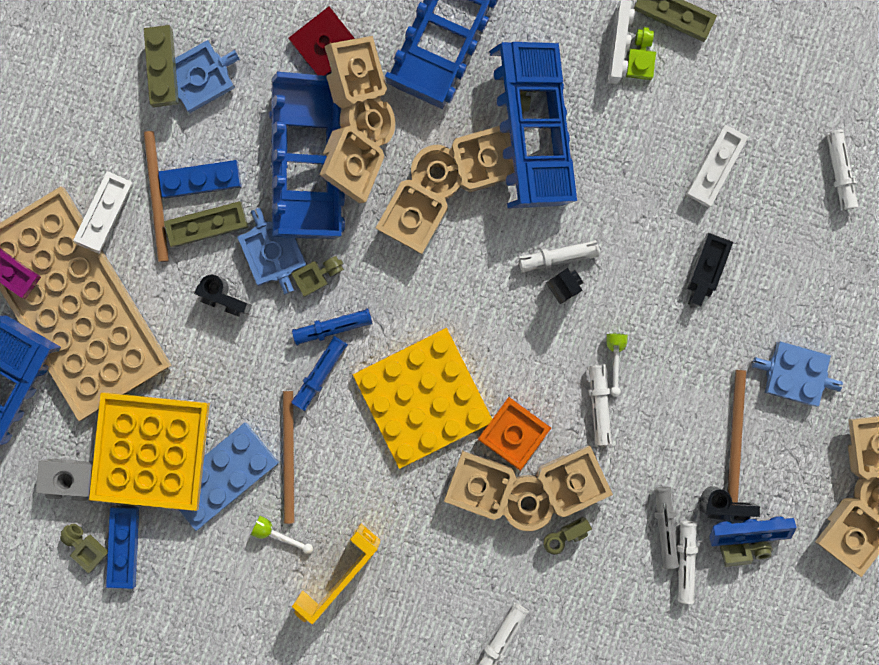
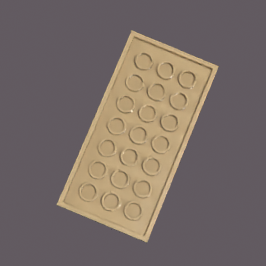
[0,186,172,421]

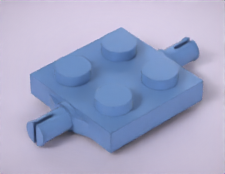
[175,40,240,113]
[238,208,307,295]
[752,341,843,407]

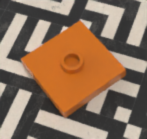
[477,396,551,471]

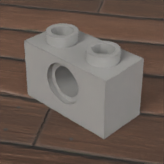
[36,458,93,501]

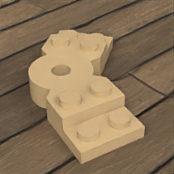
[319,36,395,204]
[376,126,514,254]
[815,416,879,577]
[444,445,613,531]

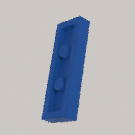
[158,160,242,199]
[106,506,139,589]
[709,516,797,546]

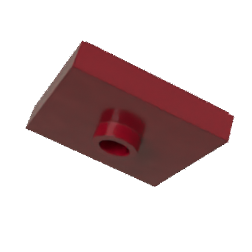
[288,6,355,76]

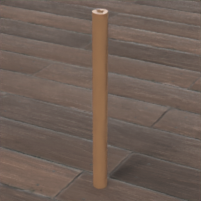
[144,131,169,262]
[728,370,746,502]
[283,391,295,524]

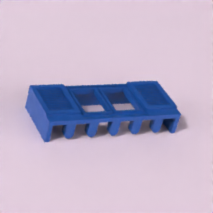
[385,0,498,110]
[489,42,577,209]
[272,71,345,239]
[0,315,61,446]

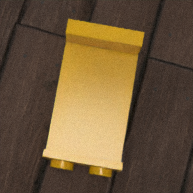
[292,523,381,625]

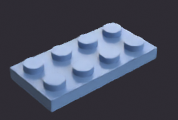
[178,422,279,531]

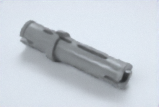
[654,486,679,569]

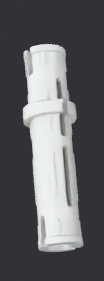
[826,129,859,211]
[519,240,600,273]
[588,365,612,445]
[677,521,699,604]
[478,602,529,665]

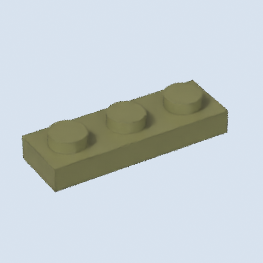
[633,0,717,42]
[144,25,179,108]
[164,201,249,248]

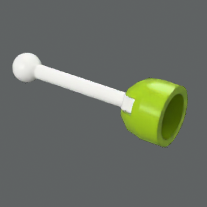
[606,333,628,397]
[250,516,313,554]

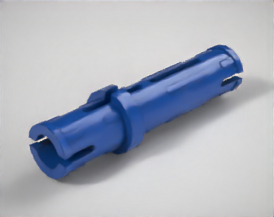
[292,308,373,346]
[291,336,348,411]

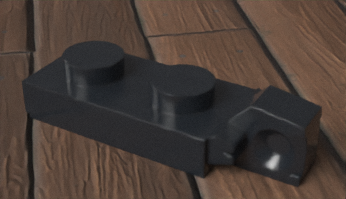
[687,233,733,308]

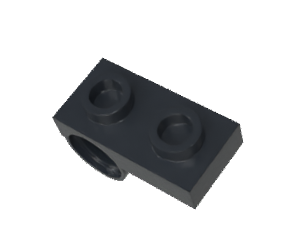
[546,268,584,304]
[194,274,252,317]
[699,486,760,521]

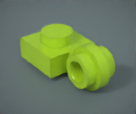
[626,27,656,80]

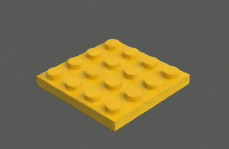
[352,328,492,469]
[89,392,210,511]

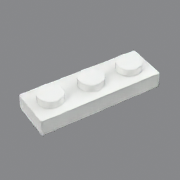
[607,0,635,84]
[686,125,748,208]
[73,171,132,254]

